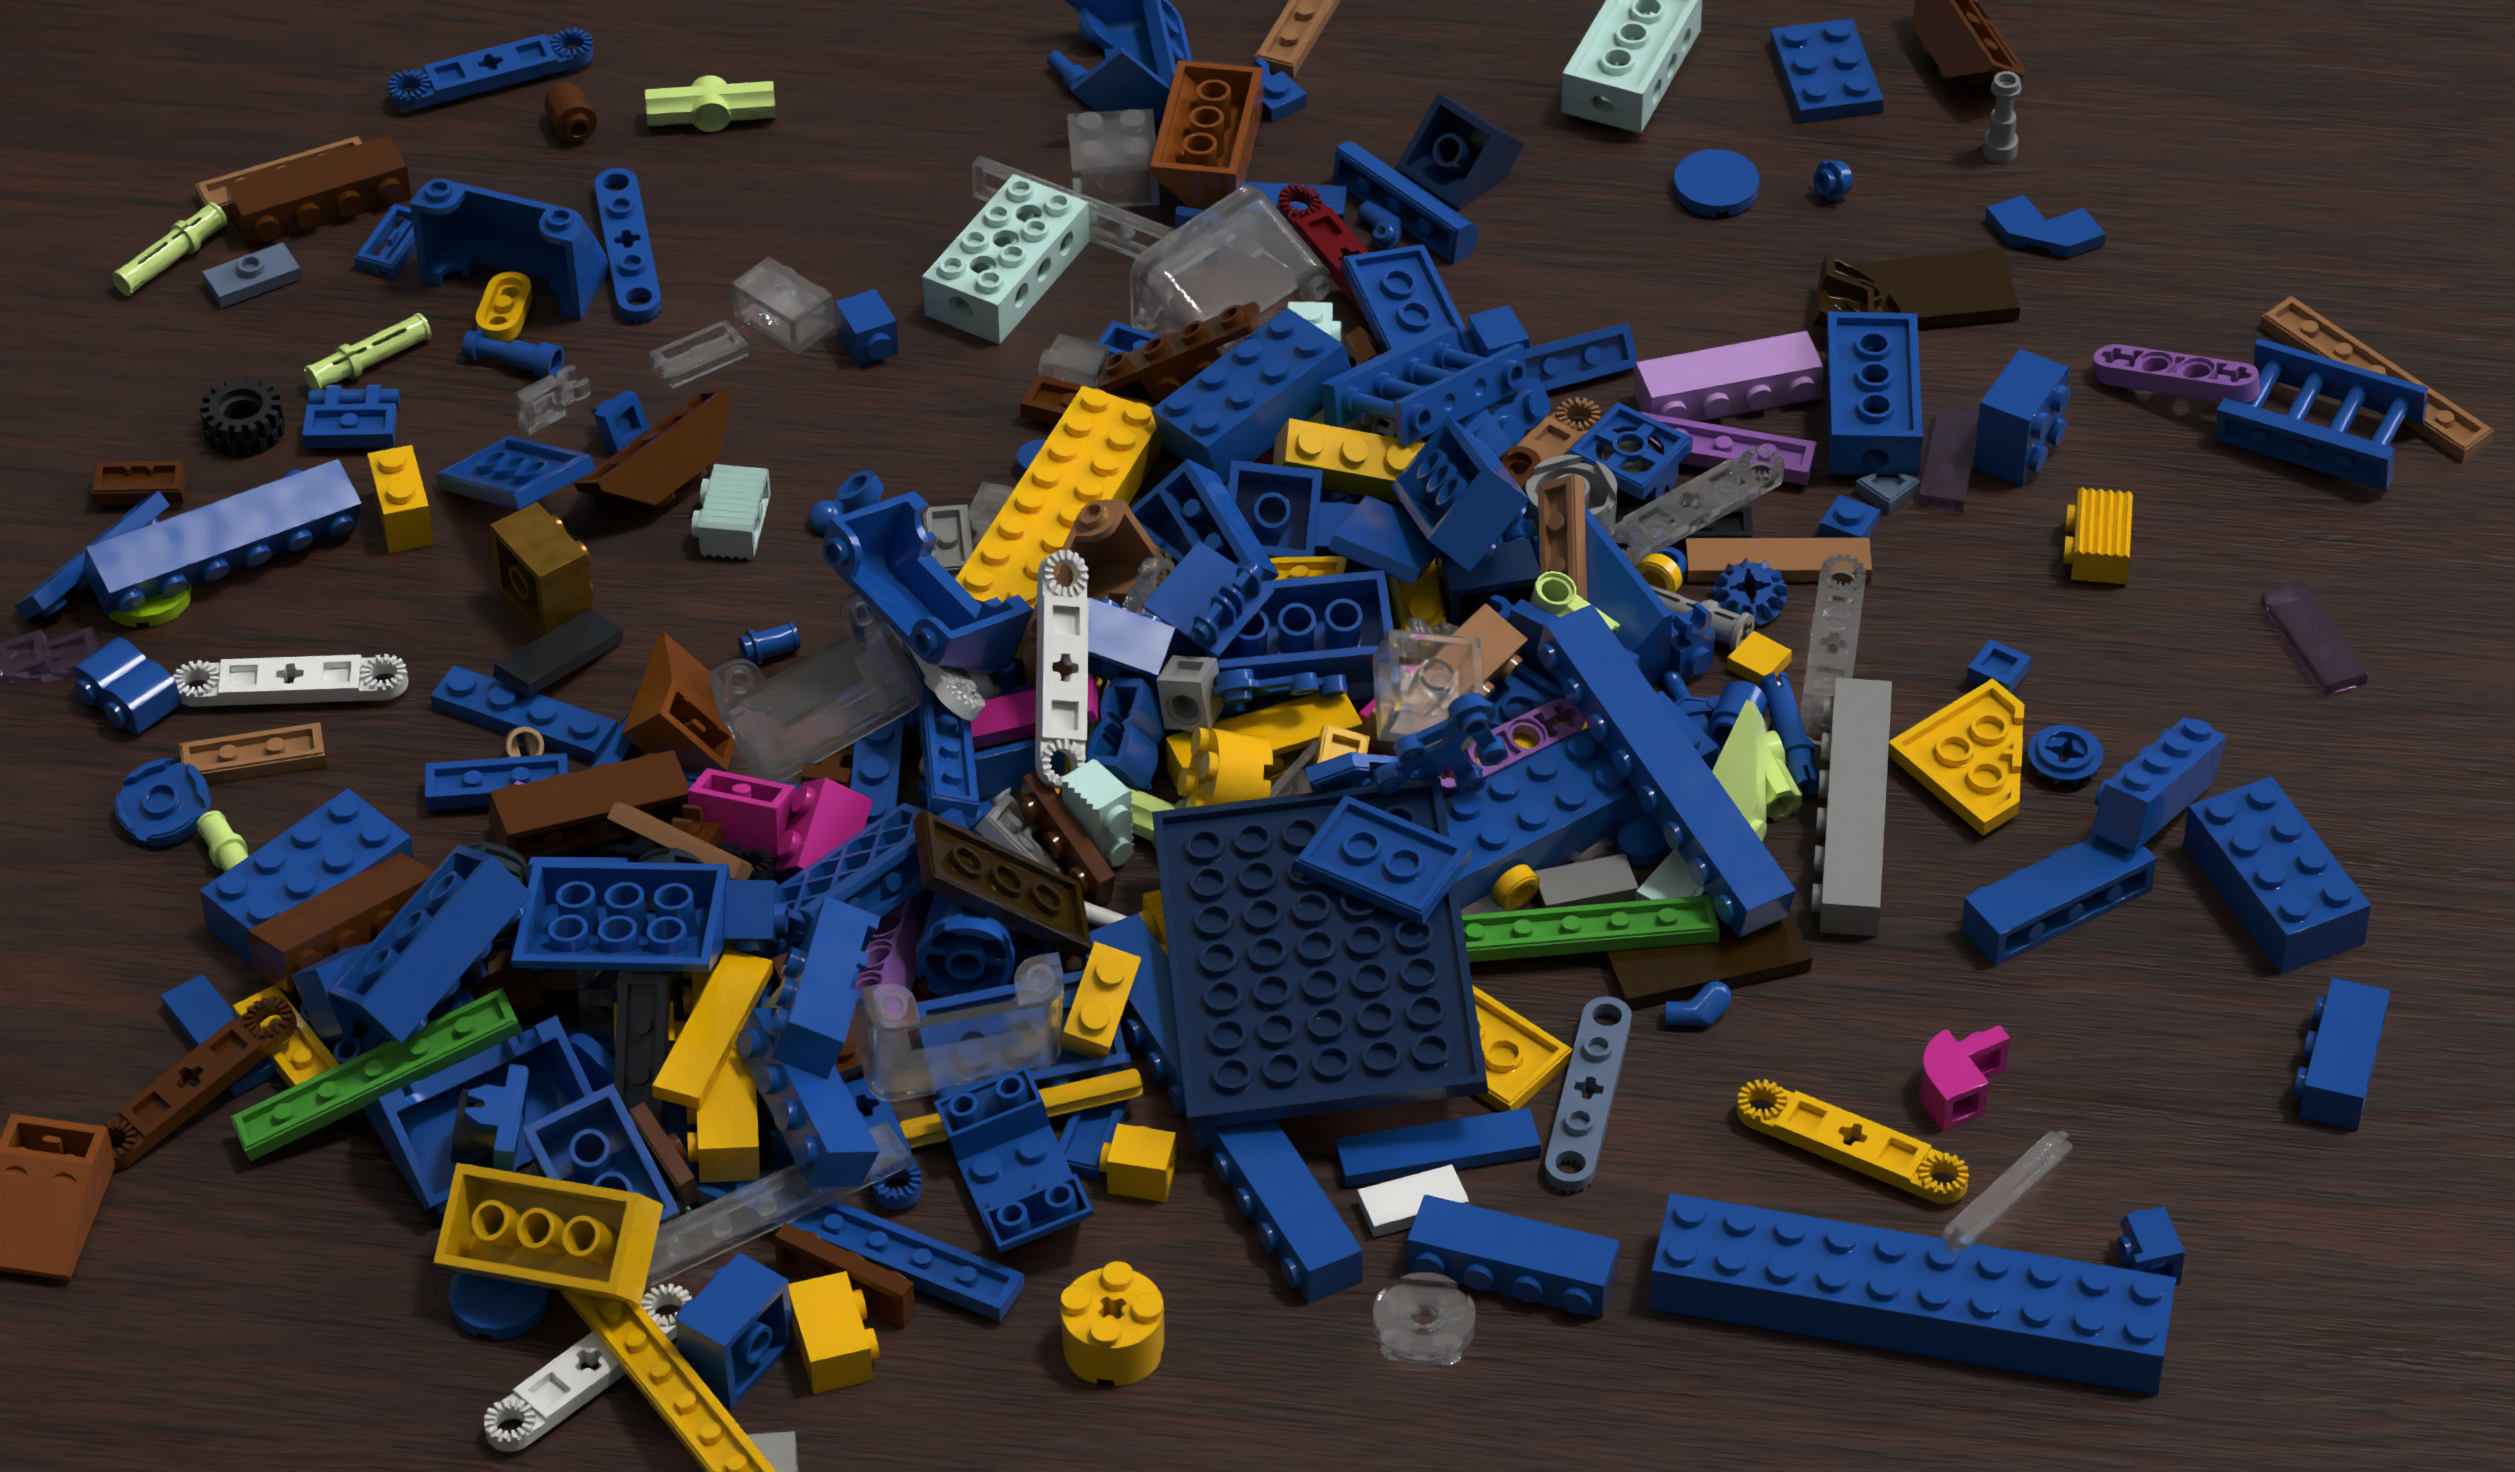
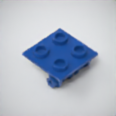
[1142,541,1275,658]

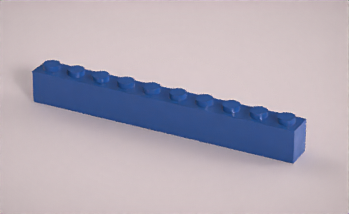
[1081,913,1363,1304]

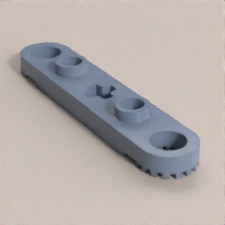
[1545,996,1632,1194]

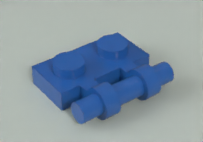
[302,384,400,448]

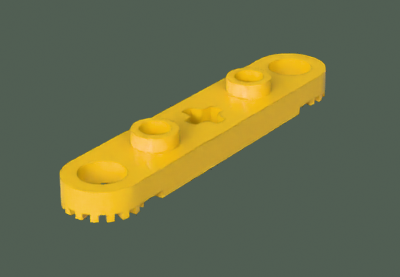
[1737,1079,1969,1204]

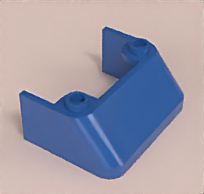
[1065,0,1192,129]

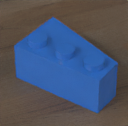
[1131,459,1279,581]
[768,895,881,1079]

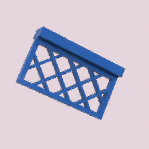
[779,803,969,934]

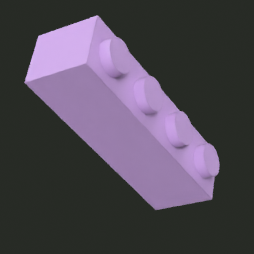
[1635,331,1823,422]

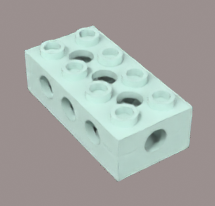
[1561,0,1702,133]
[922,174,1090,345]

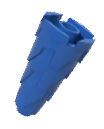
[916,892,1015,998]

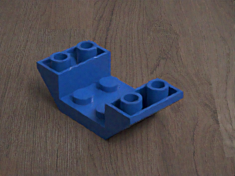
[934,1065,1095,1253]

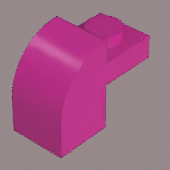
[1920,1025,2010,1132]

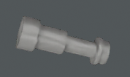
[1983,71,2022,163]

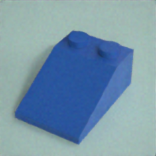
[522,1084,680,1225]

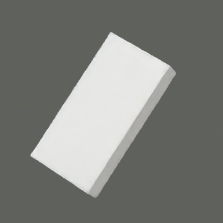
[1357,1165,1469,1237]

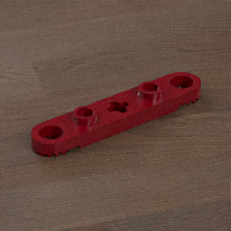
[1276,183,1370,316]

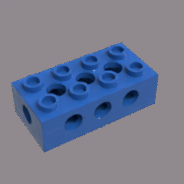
[1825,312,1923,476]

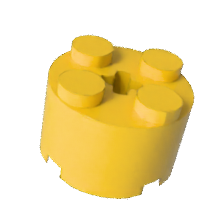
[1177,727,1273,808]
[1061,1261,1165,1386]

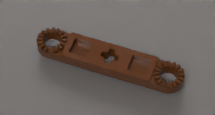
[98,996,297,1171]

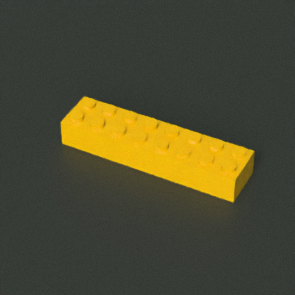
[955,385,1162,660]

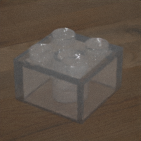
[1067,109,1160,209]
[1372,629,1484,749]

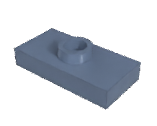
[202,242,302,308]

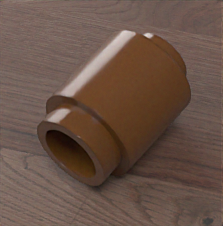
[544,82,597,143]

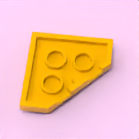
[1888,678,2025,836]

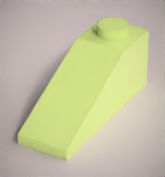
[1712,700,1767,841]

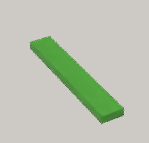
[1461,895,1720,962]
[230,988,523,1161]

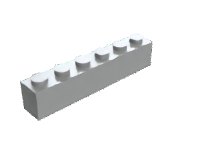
[1811,677,1892,936]

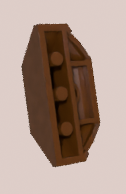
[1912,0,2027,88]
[574,388,731,509]

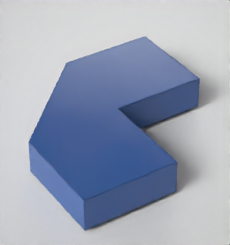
[1985,195,2106,258]
[1305,752,1412,792]

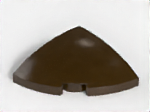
[1813,253,1906,329]

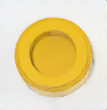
[1636,553,1682,593]
[1491,864,1540,911]

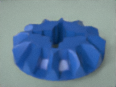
[1713,558,1787,626]
[2028,725,2104,787]

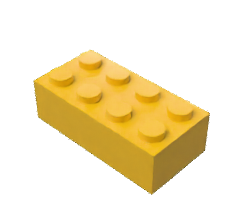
[433,1163,664,1305]

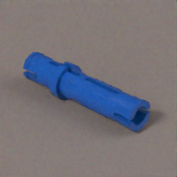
[1760,672,1819,799]

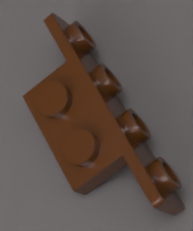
[1097,301,1260,404]

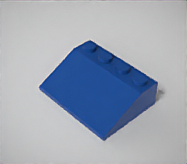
[511,861,730,972]

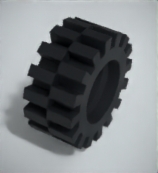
[200,376,285,458]

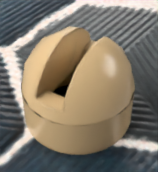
[504,727,544,757]

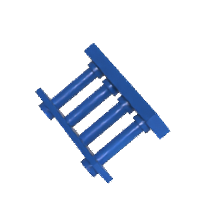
[1321,325,1527,446]
[2216,338,2428,491]

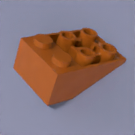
[622,632,739,773]
[0,1113,115,1281]

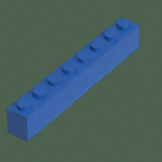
[1537,604,1796,938]

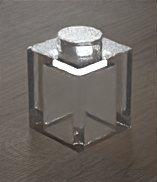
[1038,334,1109,390]

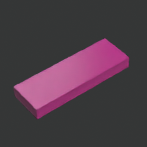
[970,676,1098,749]

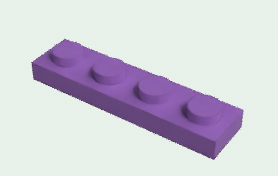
[1640,412,1817,485]

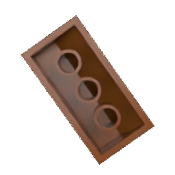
[1150,60,1263,215]

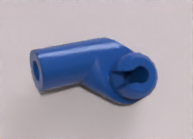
[1357,200,1401,250]
[1665,981,1732,1027]

